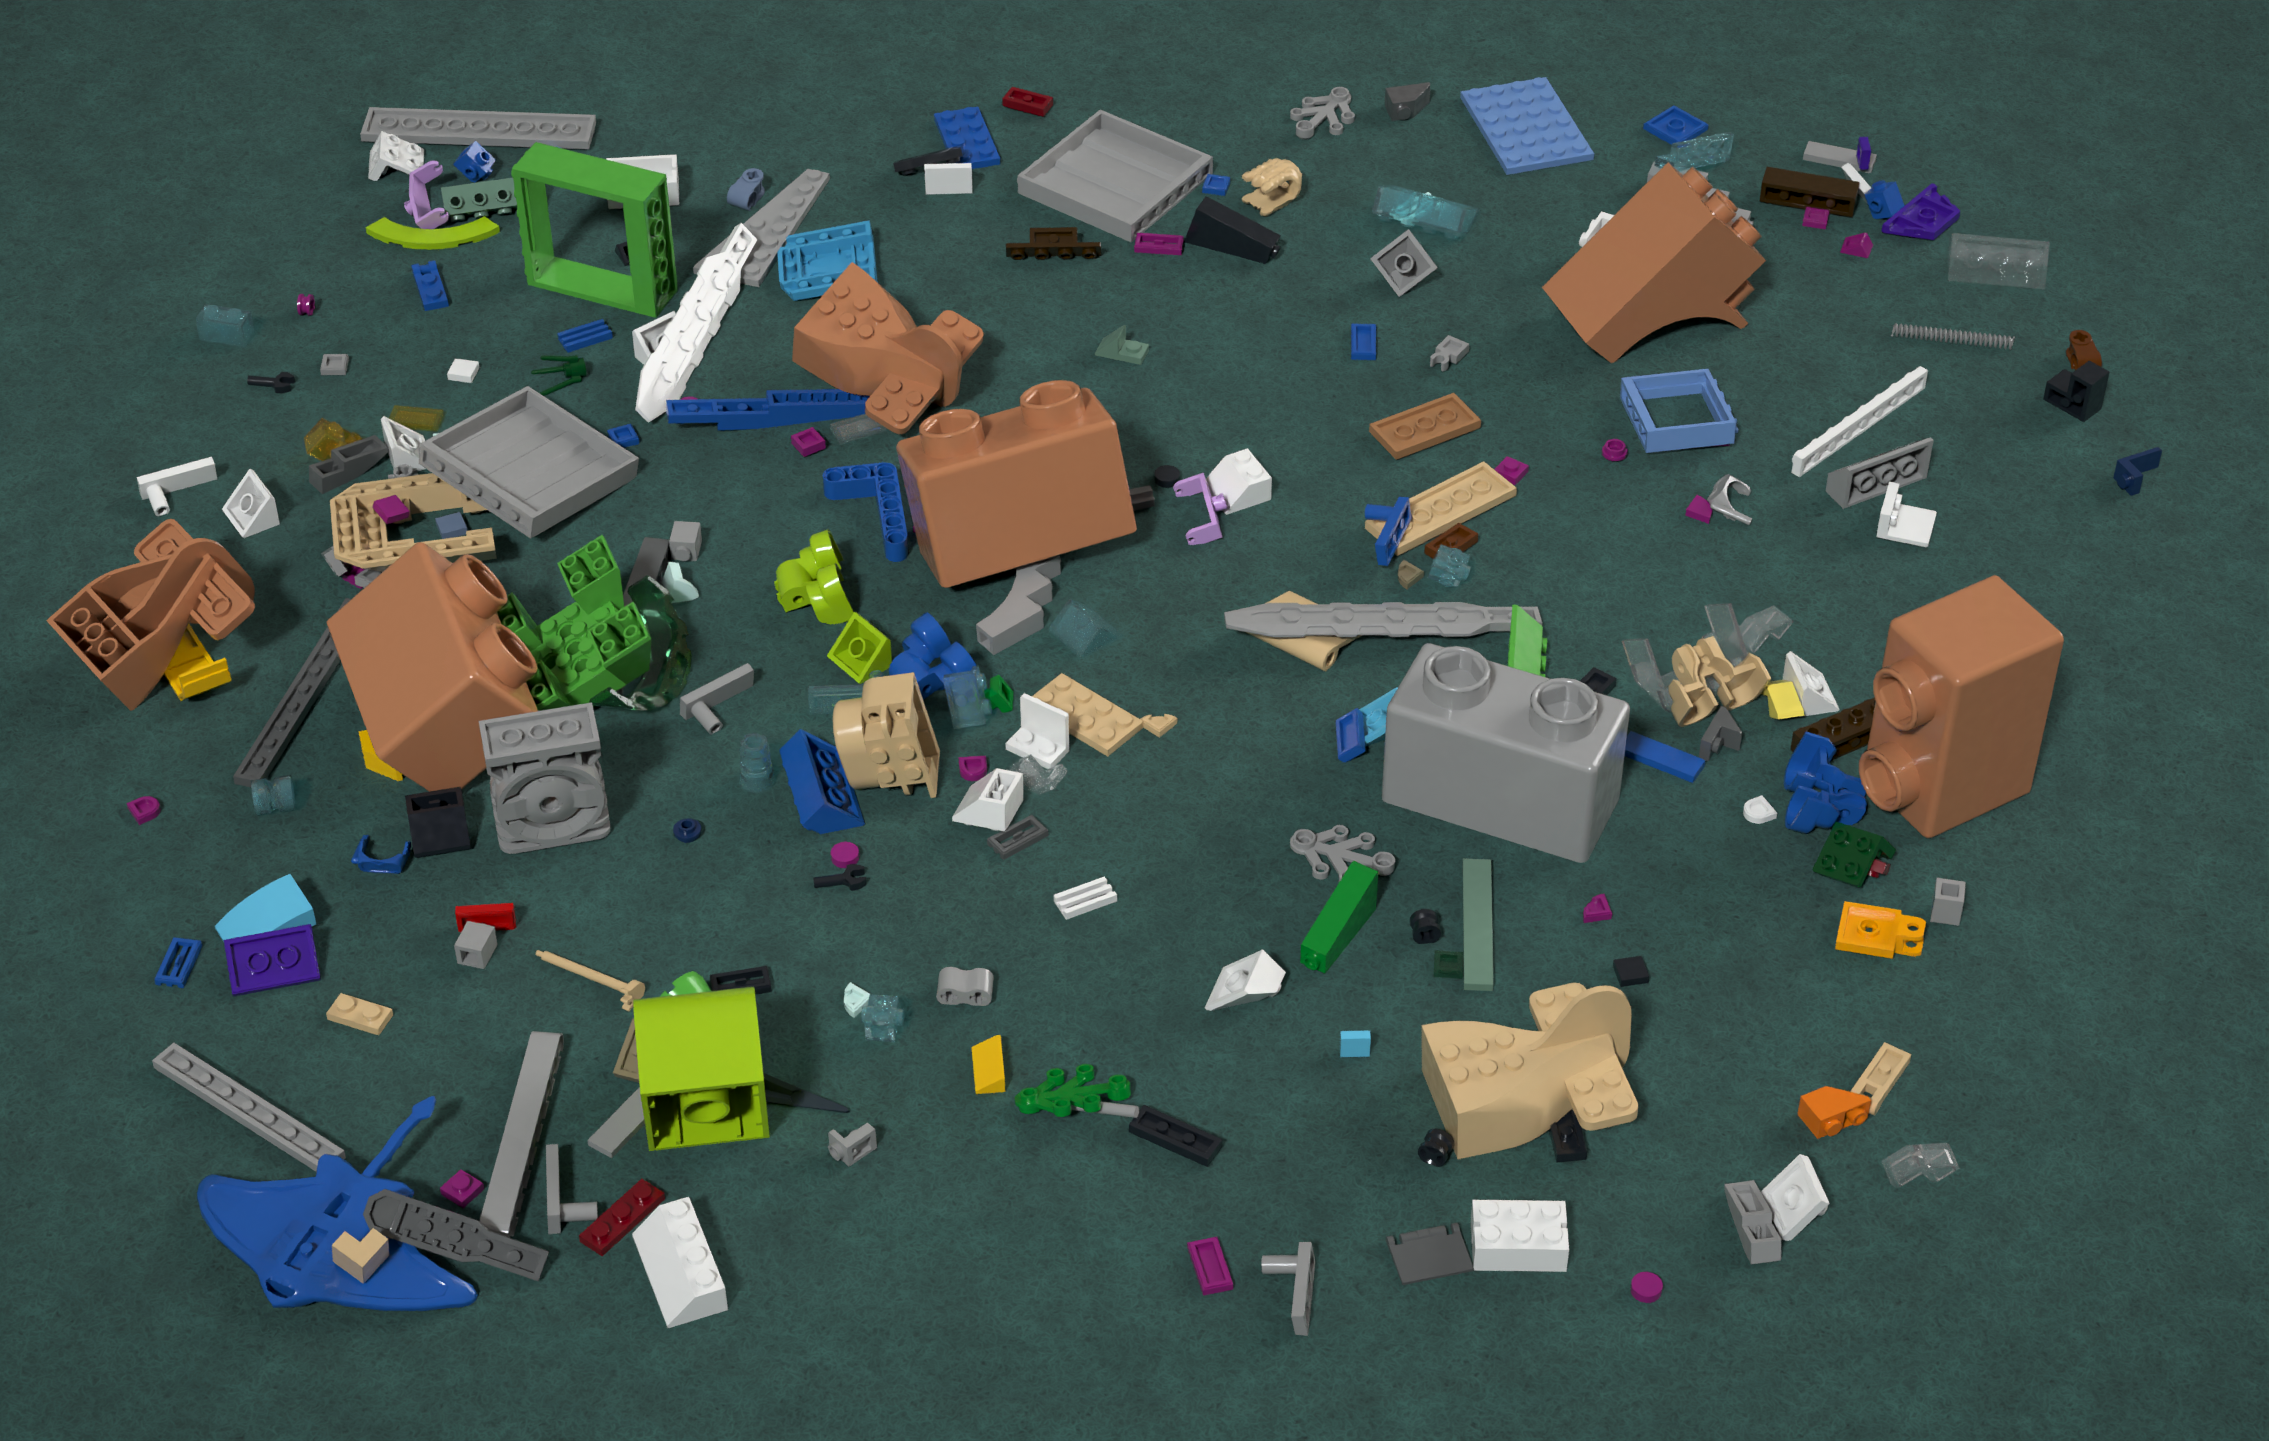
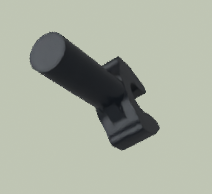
[247,372,295,394]
[813,864,867,891]

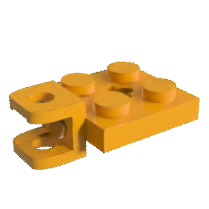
[1835,901,1926,959]

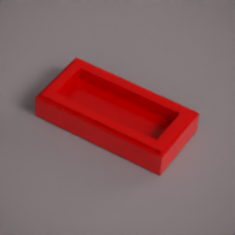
[455,903,516,933]

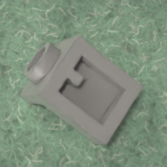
[321,546,352,577]
[828,1123,877,1166]

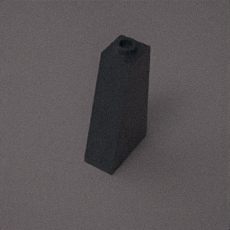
[1184,196,1281,264]

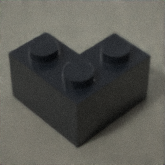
[2043,361,2110,422]

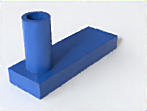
[1365,497,1412,566]

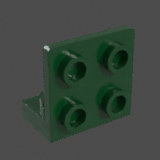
[1812,822,1896,888]

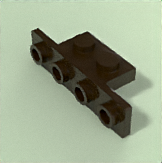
[1006,227,1101,260]

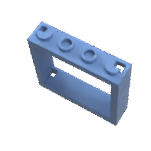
[1620,369,1738,453]

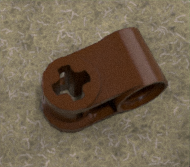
[2066,330,2102,370]

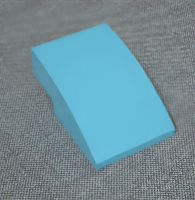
[215,874,316,942]

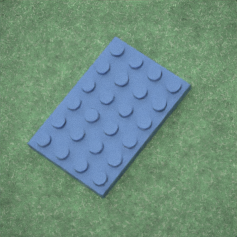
[1460,77,1594,175]

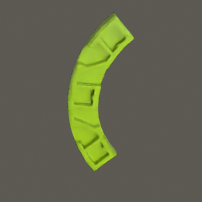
[366,216,500,250]

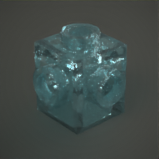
[1427,544,1471,588]
[861,994,904,1042]

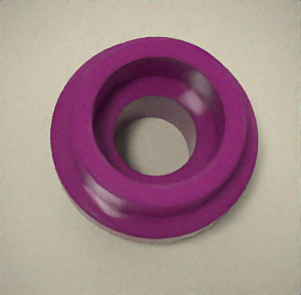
[1602,439,1627,461]

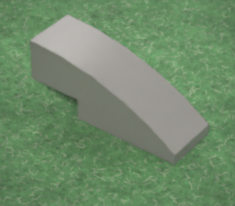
[1724,1180,1781,1264]

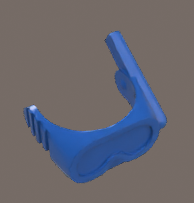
[351,835,411,874]

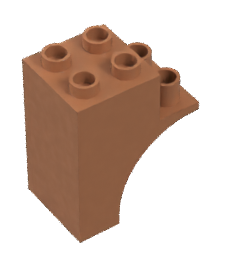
[1542,162,1766,363]

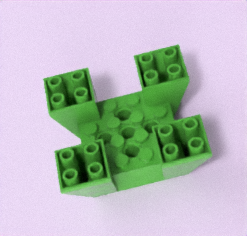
[497,535,651,711]

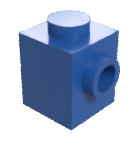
[1864,180,1905,219]

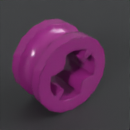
[297,294,315,316]

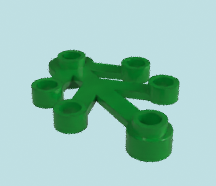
[1014,1064,1131,1117]

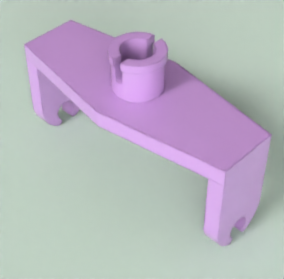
[404,161,449,229]
[1173,473,1228,545]

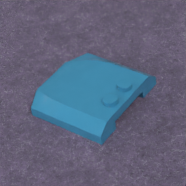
[777,220,878,301]

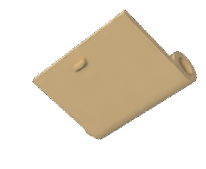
[1246,591,1362,671]

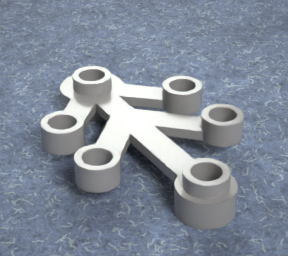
[1290,87,1355,139]
[1290,825,1395,882]

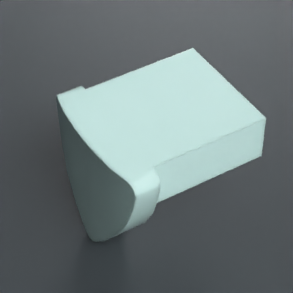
[662,562,699,604]

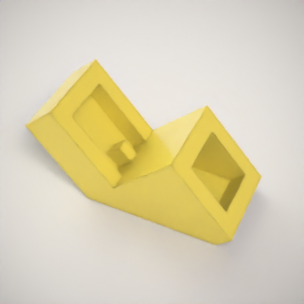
[1761,680,1804,719]

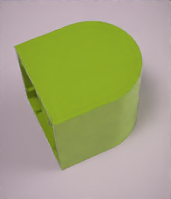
[633,987,770,1151]

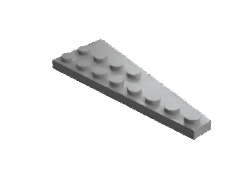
[693,169,830,287]

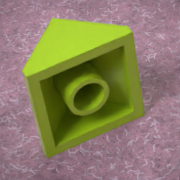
[827,612,892,684]

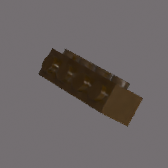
[1759,167,1860,217]
[1790,697,1876,761]

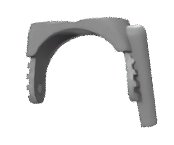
[1707,474,1752,525]

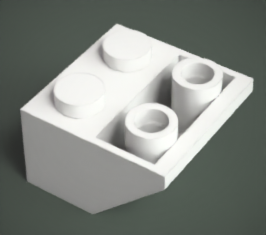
[952,768,1023,831]

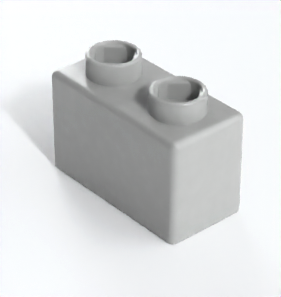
[1382,643,1630,863]

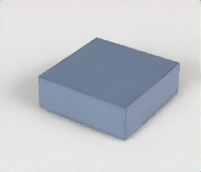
[435,512,467,539]

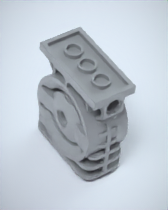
[479,702,611,854]

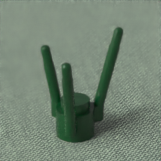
[531,355,586,396]

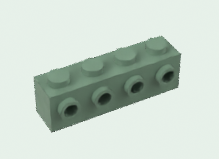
[441,178,517,222]

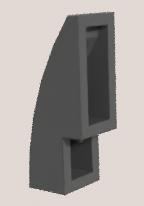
[309,435,388,494]

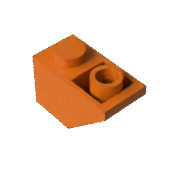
[1797,1086,1871,1139]

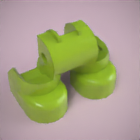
[774,529,854,624]

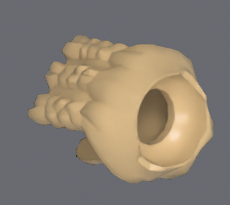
[1242,158,1302,217]

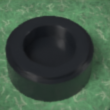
[1154,465,1180,488]

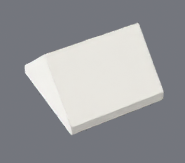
[924,163,972,194]
[632,311,676,365]
[381,416,426,471]
[222,469,280,538]
[1782,651,1840,717]

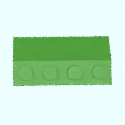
[1508,605,1547,677]

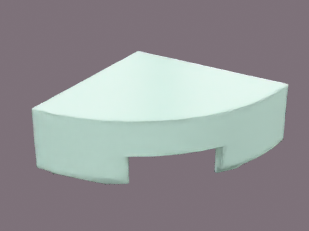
[844,982,873,1018]

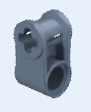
[727,168,765,211]

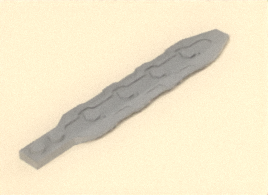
[1224,602,1542,637]

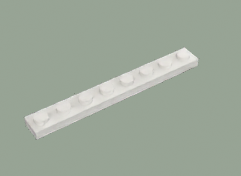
[1792,366,1928,477]

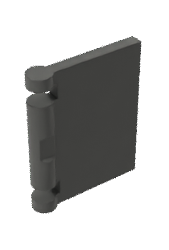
[1386,1223,1474,1285]

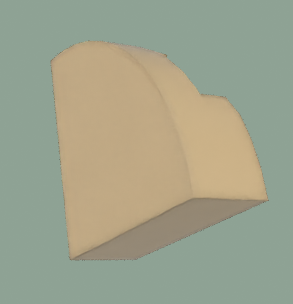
[1140,714,1177,738]

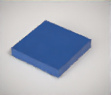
[1643,106,1708,148]

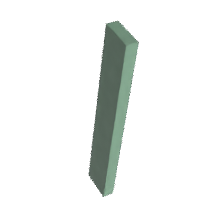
[1462,858,1493,991]

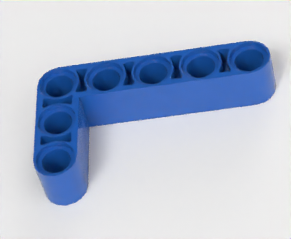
[823,462,908,562]

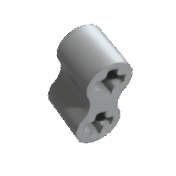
[936,967,994,1006]

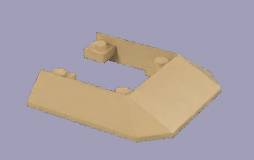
[330,473,497,572]

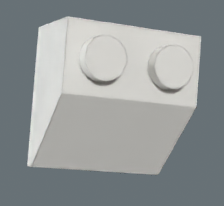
[1206,449,1272,515]

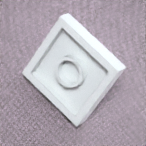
[1761,1154,1830,1241]

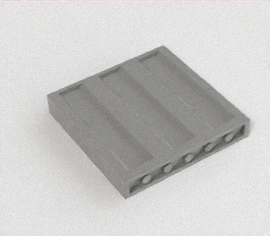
[1017,110,1213,242]
[418,386,639,539]

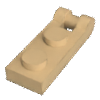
[1851,1042,1911,1116]

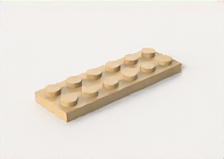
[1365,461,1517,556]

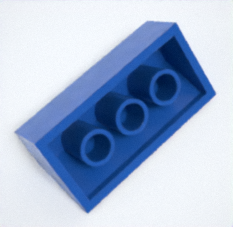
[779,729,865,834]

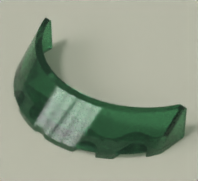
[589,575,692,711]

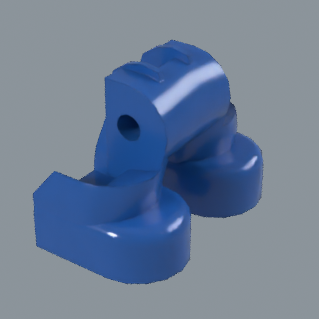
[889,612,987,704]
[1784,732,1867,834]

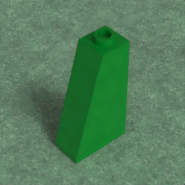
[1300,861,1378,974]

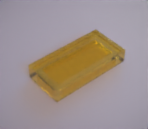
[389,405,444,432]

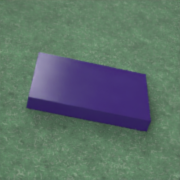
[224,924,321,997]

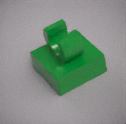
[982,675,1013,713]

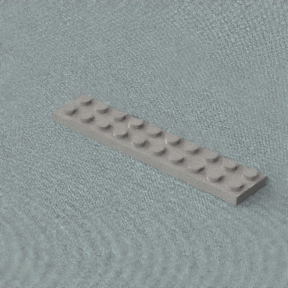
[360,107,596,149]

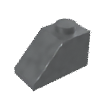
[1385,82,1430,121]

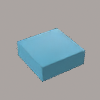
[1340,1031,1371,1057]

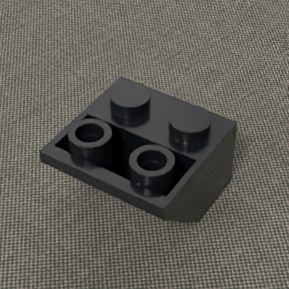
[405,787,471,858]

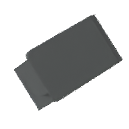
[1699,706,1742,761]

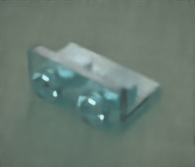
[943,666,992,729]

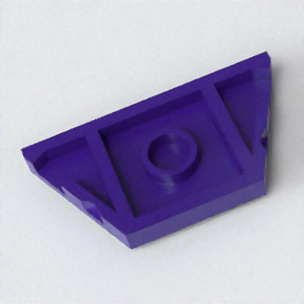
[1881,183,1960,240]

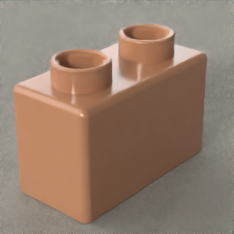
[896,380,1137,588]
[327,542,538,792]
[1859,575,2064,838]

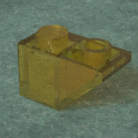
[304,418,362,461]

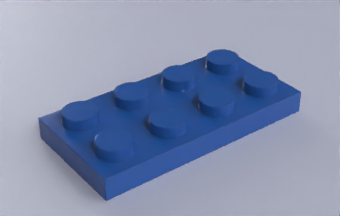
[934,107,1000,169]

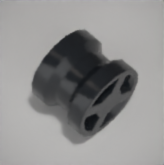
[1409,909,1441,944]
[1418,1128,1455,1167]

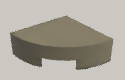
[1398,560,1424,589]

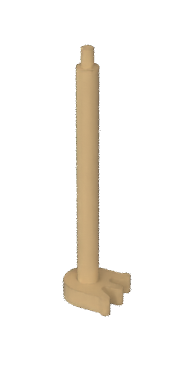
[536,950,645,1011]

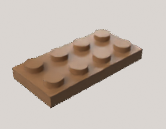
[1369,393,1481,460]

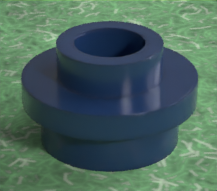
[673,818,701,843]

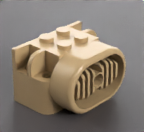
[833,672,940,798]

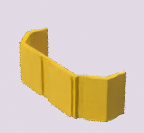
[164,624,232,701]

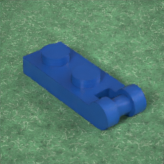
[411,260,449,311]

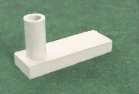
[137,457,217,516]

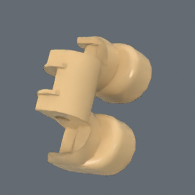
[1668,636,1771,727]

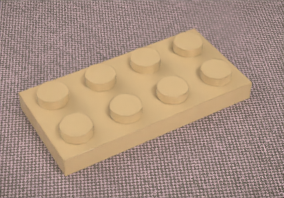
[1032,673,1143,756]

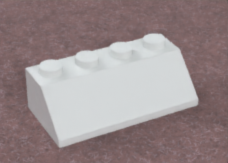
[632,1197,728,1328]

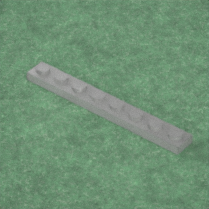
[152,1043,346,1171]

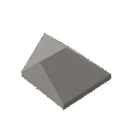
[1370,229,1438,297]

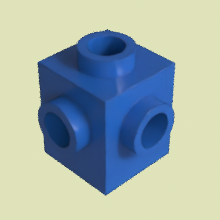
[453,140,496,183]

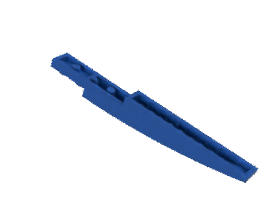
[666,389,870,430]

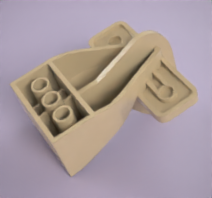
[1422,983,1638,1159]

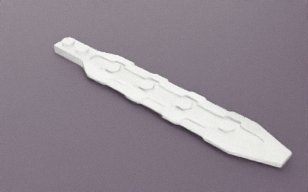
[635,223,757,422]

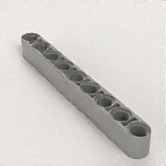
[479,1031,564,1237]

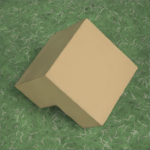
[332,1228,389,1284]

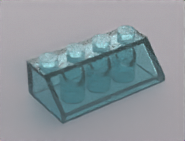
[1372,185,1479,240]

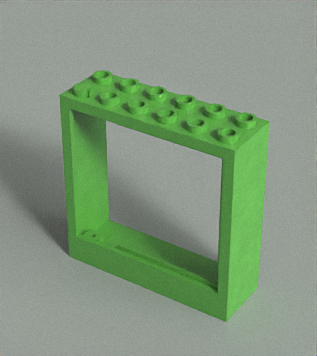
[511,142,678,318]

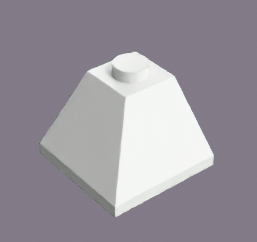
[1205,950,1286,1011]

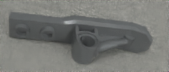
[363,1189,549,1281]

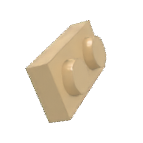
[326,993,393,1035]

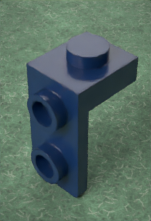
[2113,447,2162,496]

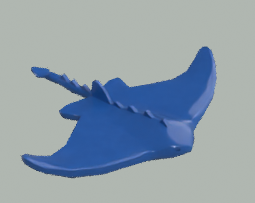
[197,1096,478,1311]

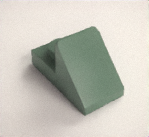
[1095,325,1149,365]

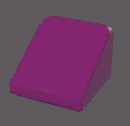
[1840,232,1873,258]

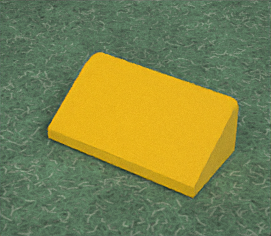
[971,1035,1005,1094]

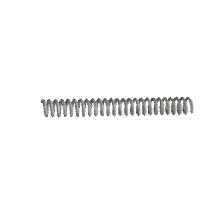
[1891,323,2015,350]

